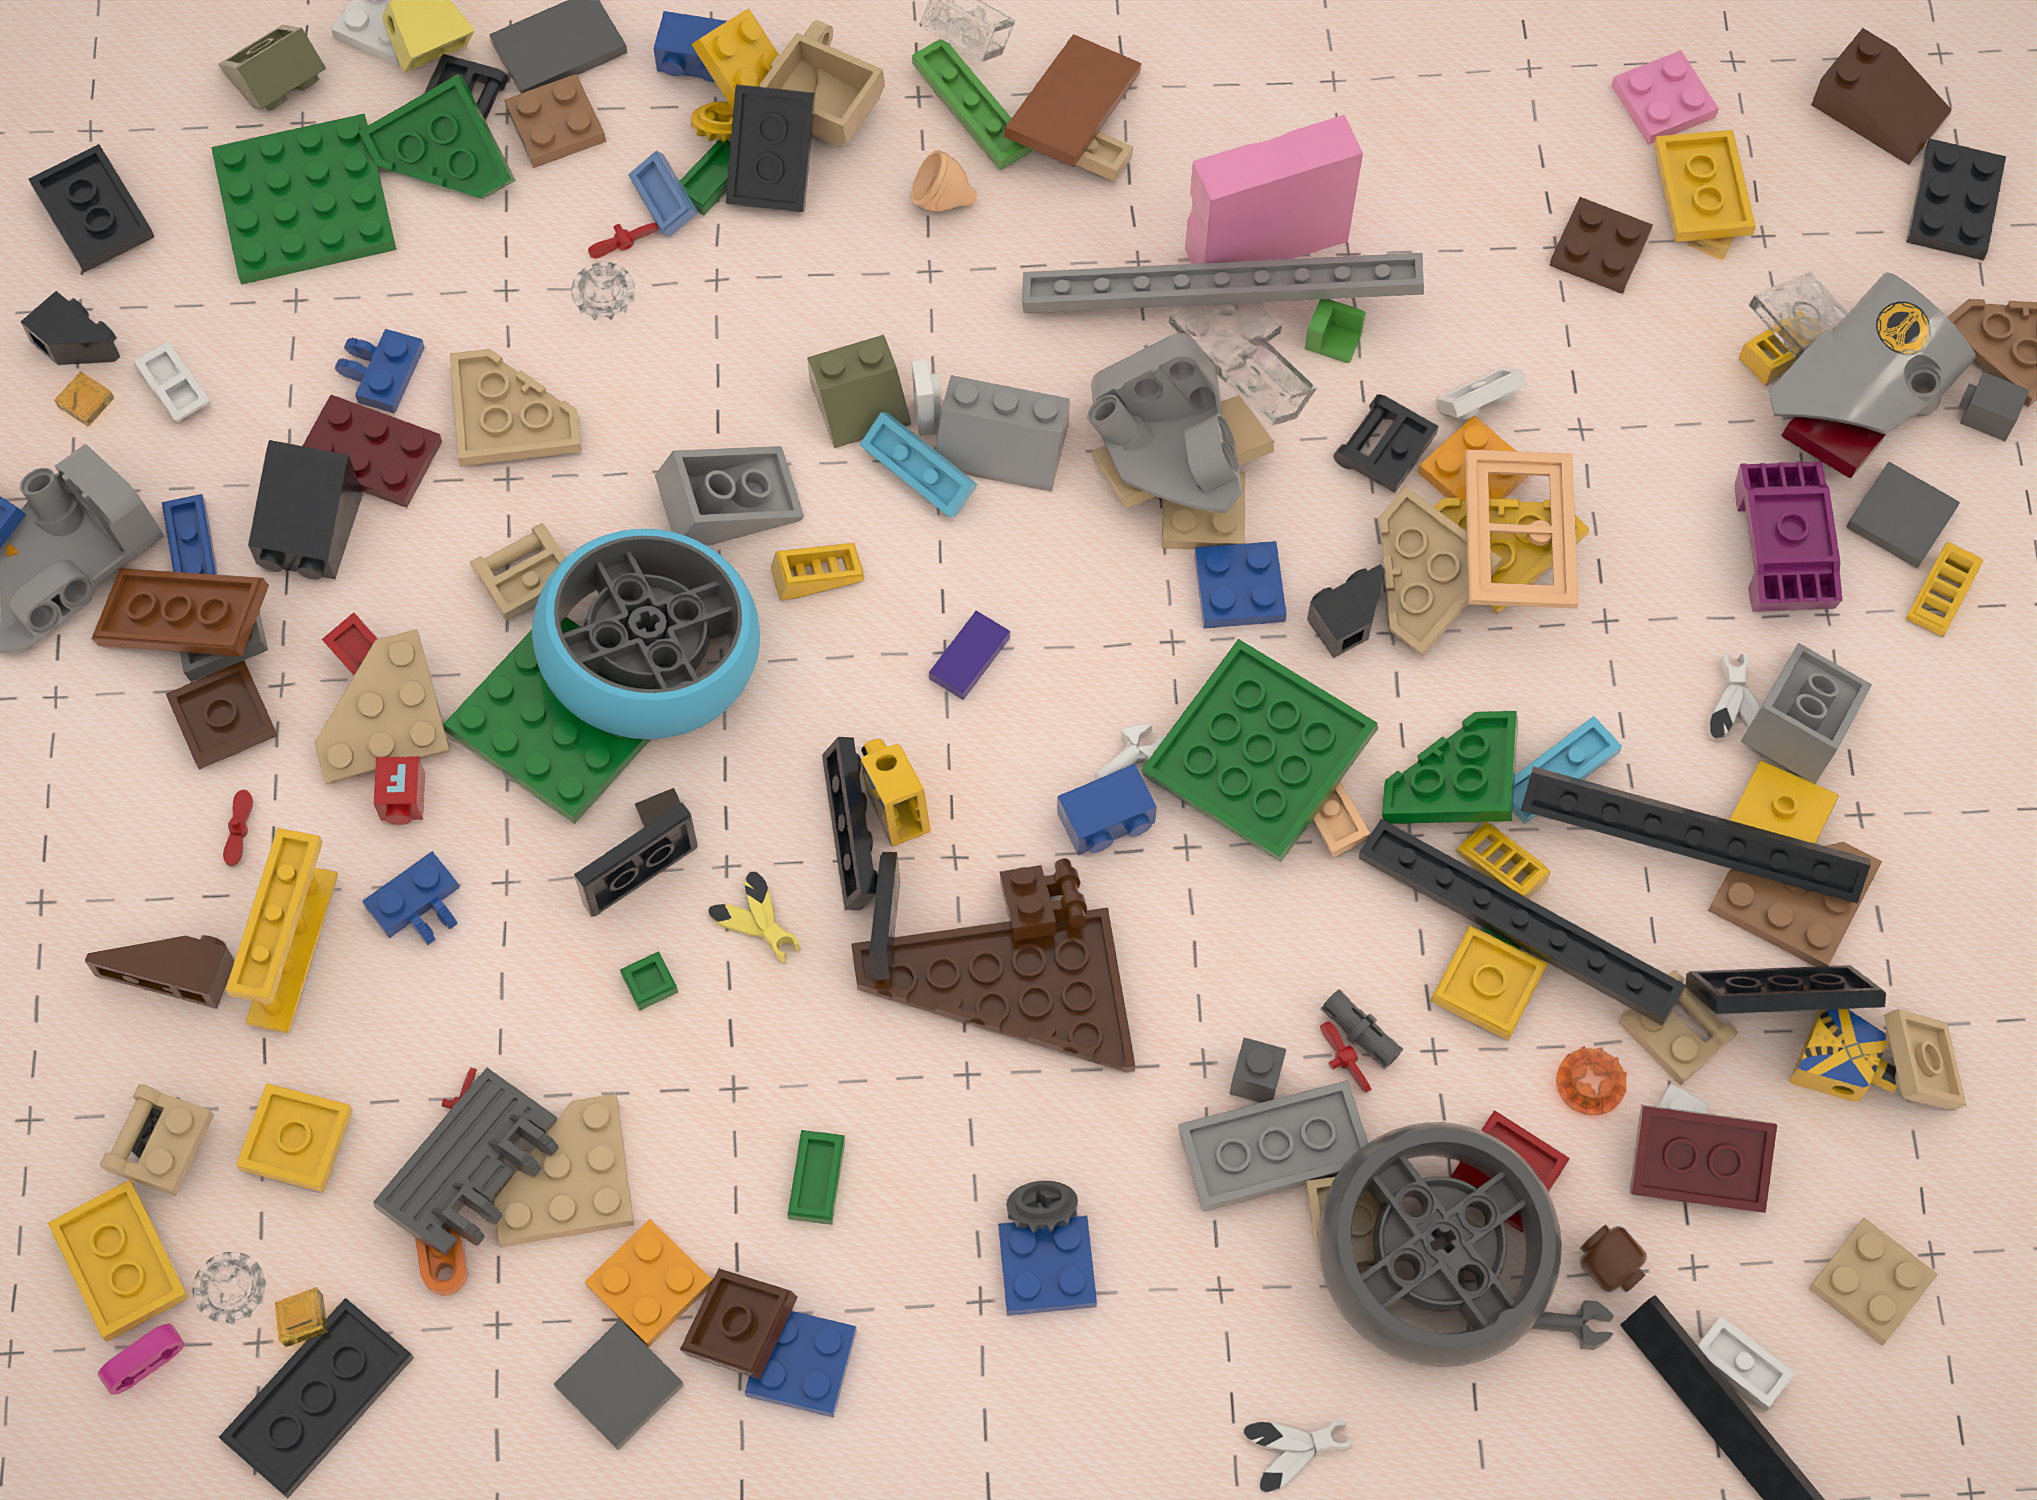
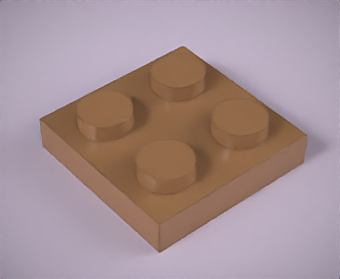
[504,74,606,168]

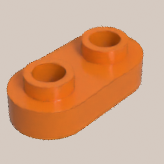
[415,1226,468,1296]

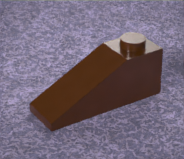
[85,935,235,1009]

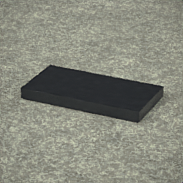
[1685,965,1886,1014]
[218,1298,414,1499]

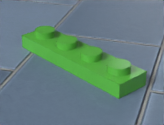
[912,37,1032,170]

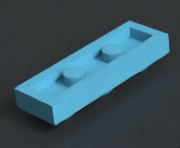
[860,412,978,517]
[1513,716,1622,824]

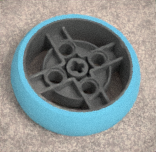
[532,529,760,739]

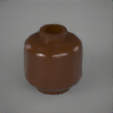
[1579,1224,1647,1293]

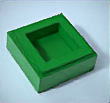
[620,951,678,1011]

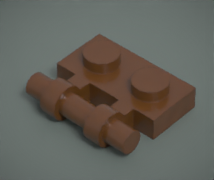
[999,858,1087,941]

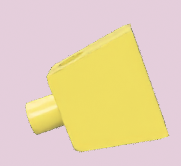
[382,0,474,74]

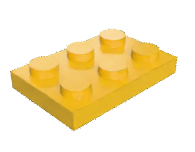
[1654,130,1756,242]
[48,1180,189,1342]

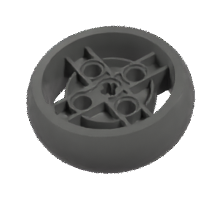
[1318,1122,1562,1367]

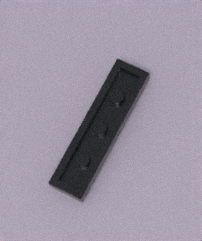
[822,737,878,910]

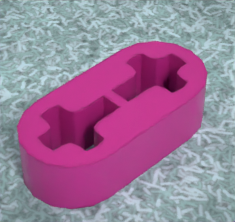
[98,1323,185,1395]

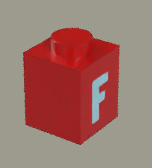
[374,756,425,825]

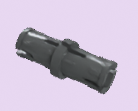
[1321,989,1403,1069]

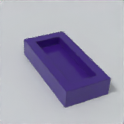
[929,610,1010,700]

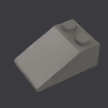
[655,446,804,545]
[1740,643,1872,784]

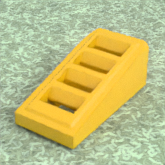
[1739,313,1820,386]
[1905,542,1983,637]
[771,543,865,600]
[1456,822,1551,899]

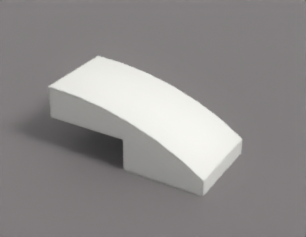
[133,341,211,423]

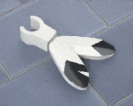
[1709,651,1761,740]
[1244,1420,1352,1493]

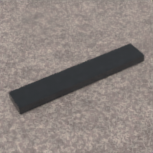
[1620,1295,1825,1500]

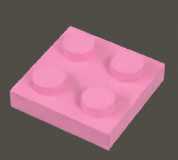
[1611,50,1719,145]

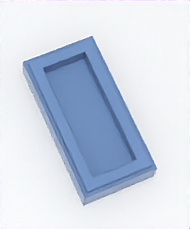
[628,150,698,237]

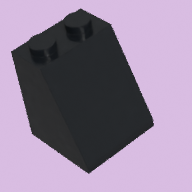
[248,440,363,580]

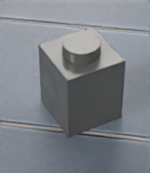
[1959,372,2029,442]
[1229,1037,1286,1103]

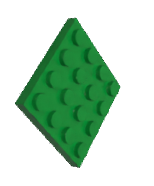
[211,113,397,285]
[443,617,651,824]
[1141,639,1378,862]

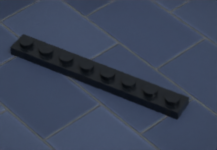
[1521,766,1871,904]
[1359,819,1686,1026]

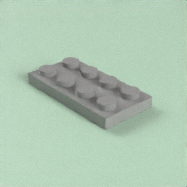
[1178,1080,1368,1212]

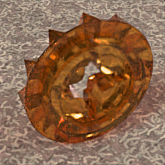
[1556,1046,1627,1115]

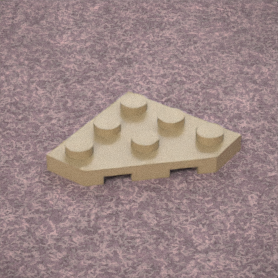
[450,349,582,466]
[1379,486,1503,657]
[314,629,451,785]
[494,1094,634,1247]

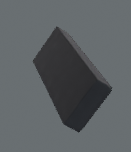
[870,852,900,979]

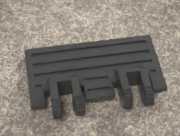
[373,1067,559,1256]

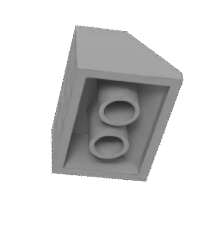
[935,375,1070,492]

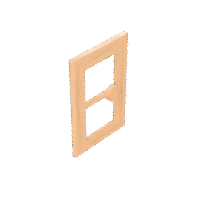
[1465,450,1578,608]

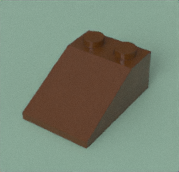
[1811,28,1952,165]

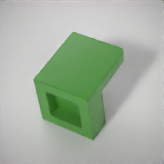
[1305,299,1366,363]

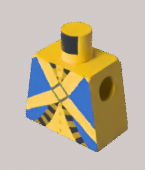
[860,739,931,847]
[1789,1009,1897,1101]

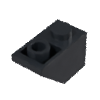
[21,291,120,365]
[1307,564,1385,658]

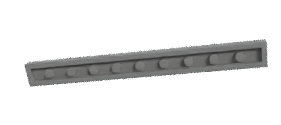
[1022,253,1424,313]

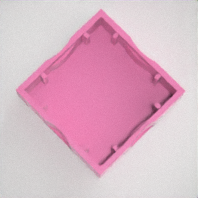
[1185,115,1363,264]

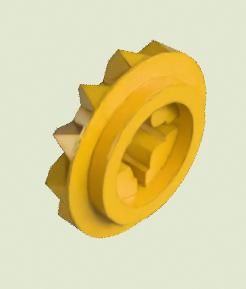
[691,101,733,143]

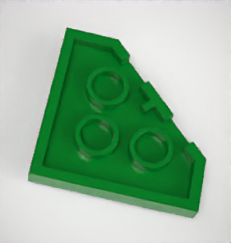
[358,75,516,199]
[1382,711,1518,824]

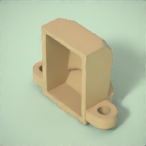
[759,20,885,146]

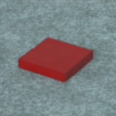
[1450,1110,1570,1233]

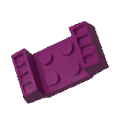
[1735,461,1843,612]

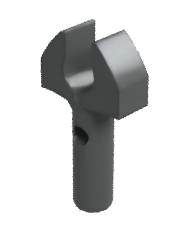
[1531,1300,1614,1350]

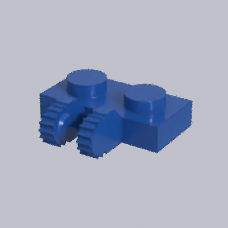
[335,329,425,413]
[362,851,459,945]

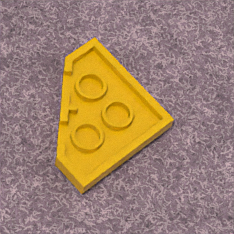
[1433,498,1589,615]

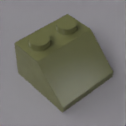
[218,25,326,110]
[807,335,911,448]

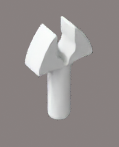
[1095,723,1164,780]

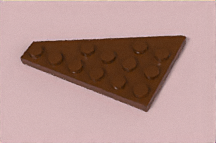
[851,907,1135,1073]

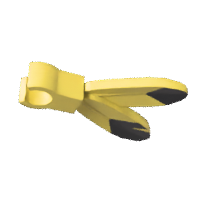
[709,872,800,963]

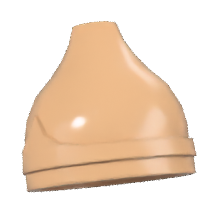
[911,150,977,212]

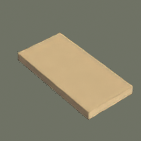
[1092,395,1274,508]

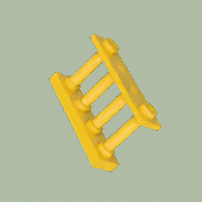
[226,827,338,1034]

